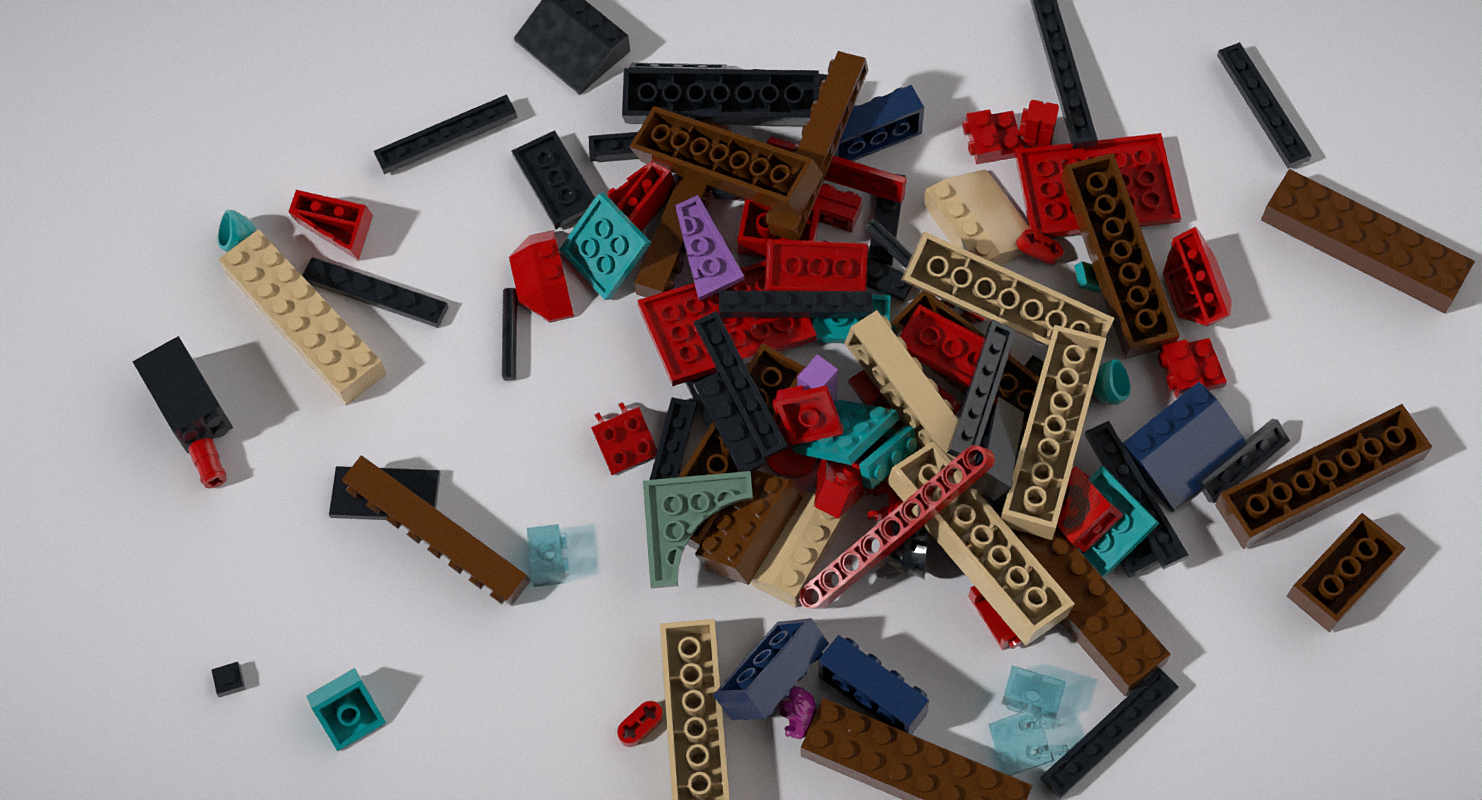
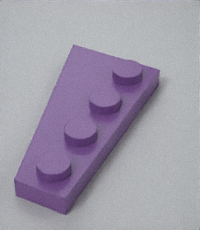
[676,195,744,301]

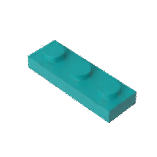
[859,426,917,489]

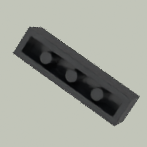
[971,396,1024,501]

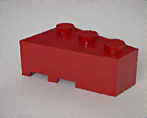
[589,161,676,232]
[288,190,373,261]
[814,459,866,519]

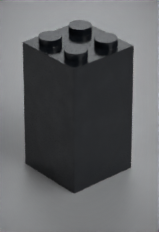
[132,336,233,454]

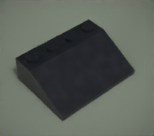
[514,0,630,95]

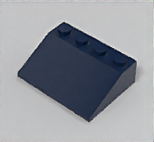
[1123,382,1245,511]

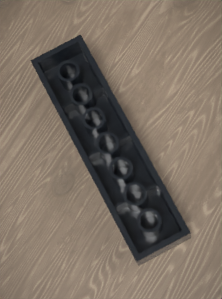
[622,68,819,126]

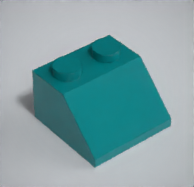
[306,668,386,752]

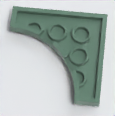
[643,471,753,589]

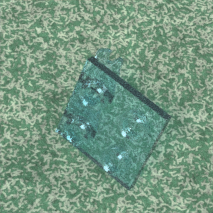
[988,706,1069,776]

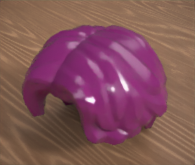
[780,685,816,739]

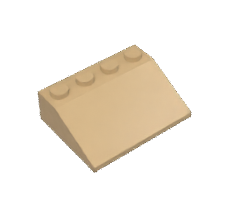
[924,169,1029,266]
[750,488,847,608]

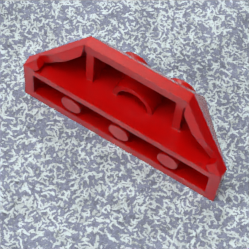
[1162,226,1232,327]
[509,230,574,323]

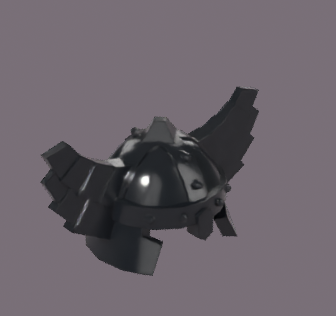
[876,522,928,580]

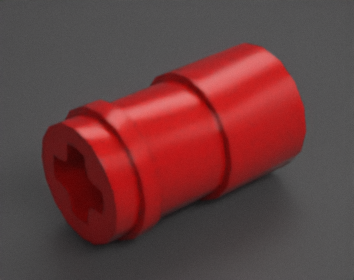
[188,438,227,489]

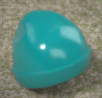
[217,210,256,252]
[1092,359,1131,405]

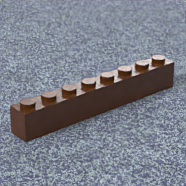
[766,51,869,240]
[634,119,731,297]
[342,455,531,606]

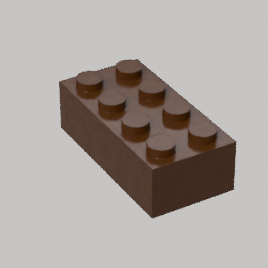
[695,470,802,585]
[1286,513,1406,633]

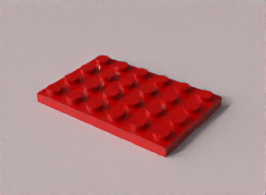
[1015,133,1181,238]
[637,261,817,386]

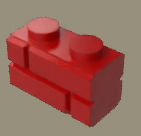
[1018,99,1059,148]
[814,183,863,232]

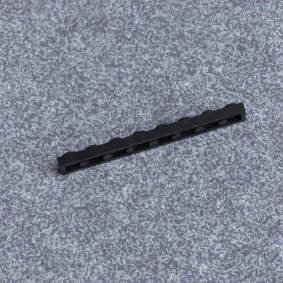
[1030,0,1098,149]

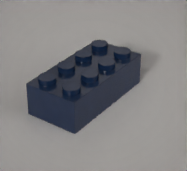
[834,85,925,161]
[713,618,829,720]
[818,634,929,735]

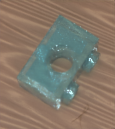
[527,524,570,587]
[1001,665,1066,721]

